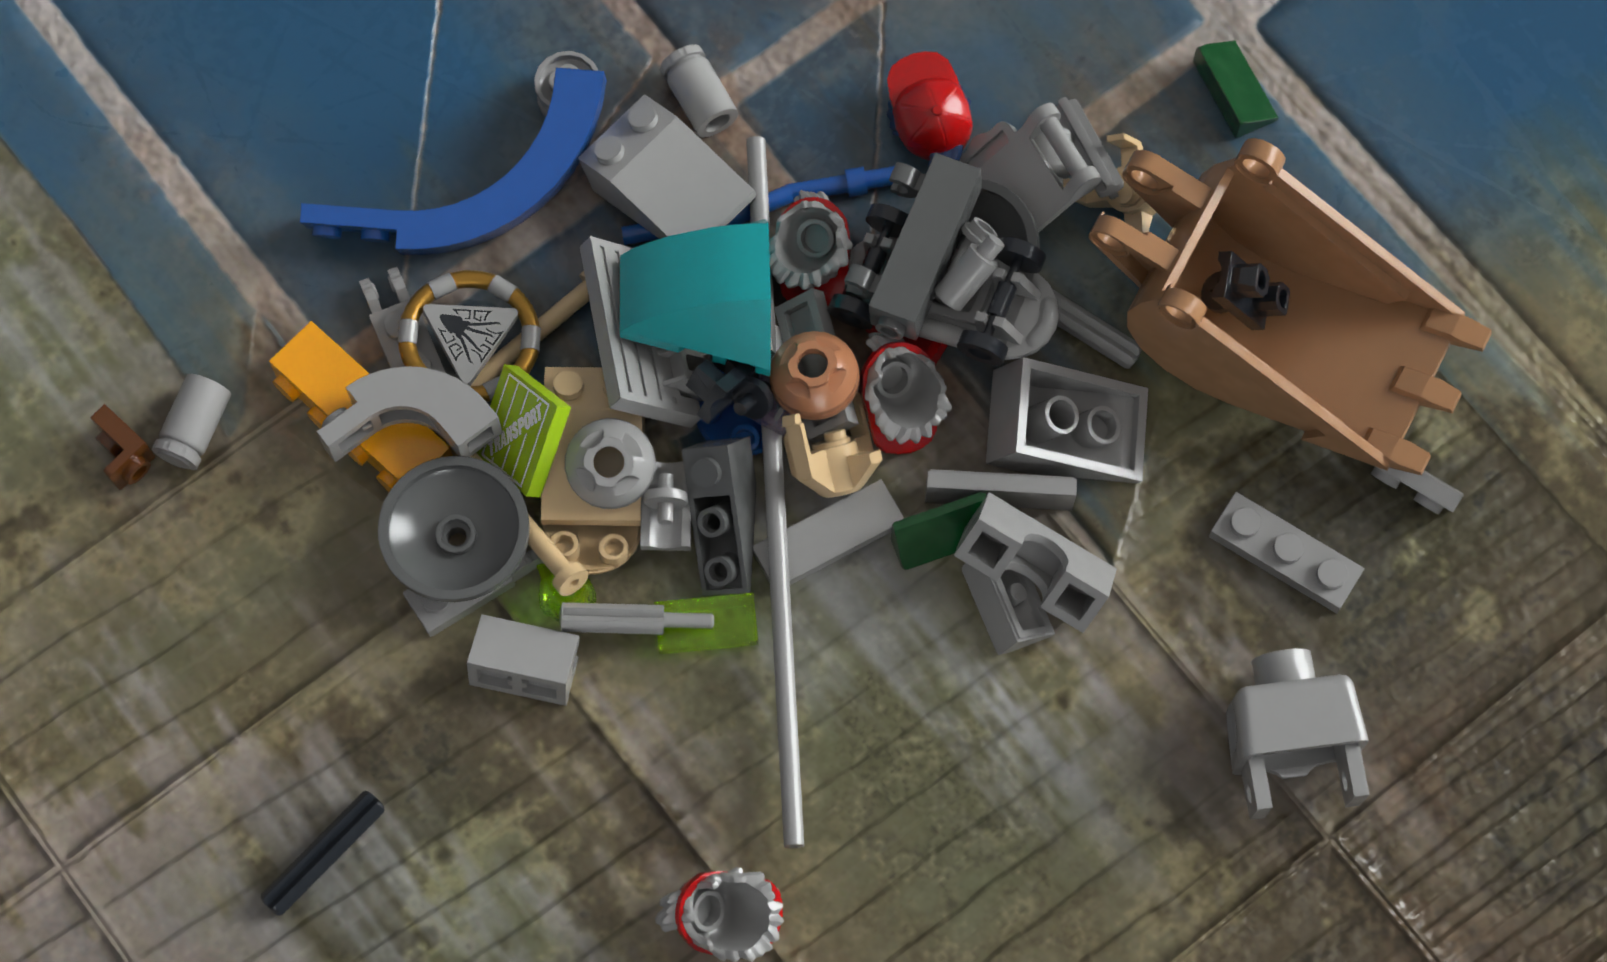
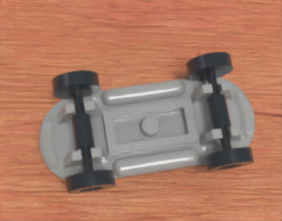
[827,203,1059,366]

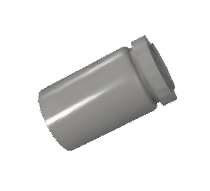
[660,44,739,137]
[152,374,232,470]

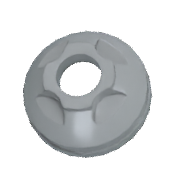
[565,418,656,509]

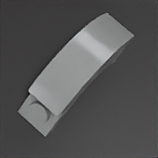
[317,366,503,462]

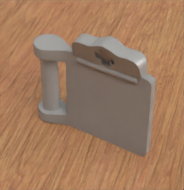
[960,103,1102,232]

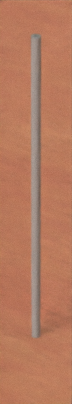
[746,136,804,849]

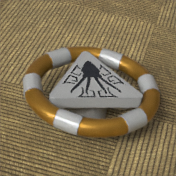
[397,270,541,402]

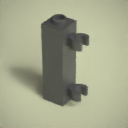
[844,153,982,341]

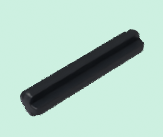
[260,791,385,916]

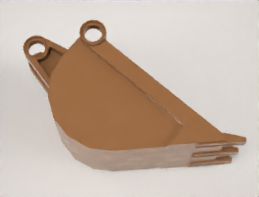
[1089,138,1492,476]

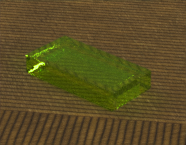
[654,593,759,654]

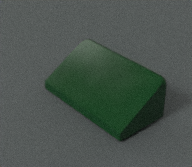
[1193,40,1278,138]
[890,492,986,570]

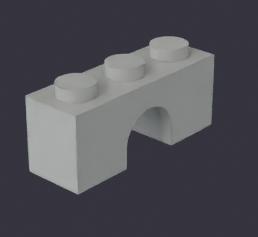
[954,492,1117,633]

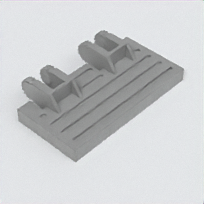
[580,236,717,428]

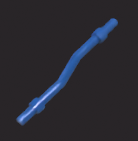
[621,166,895,245]

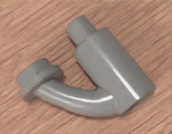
[934,217,1005,311]

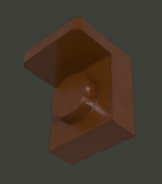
[90,404,155,490]

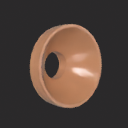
[769,331,860,420]

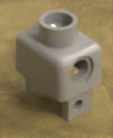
[1226,648,1369,820]

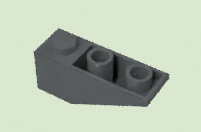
[682,436,757,596]

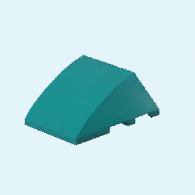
[620,219,771,376]

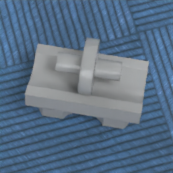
[640,461,691,551]

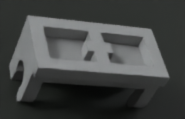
[467,614,580,706]

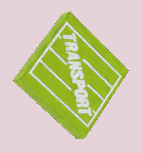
[476,364,571,497]

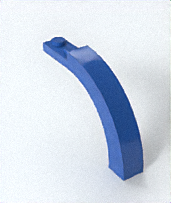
[300,68,607,255]

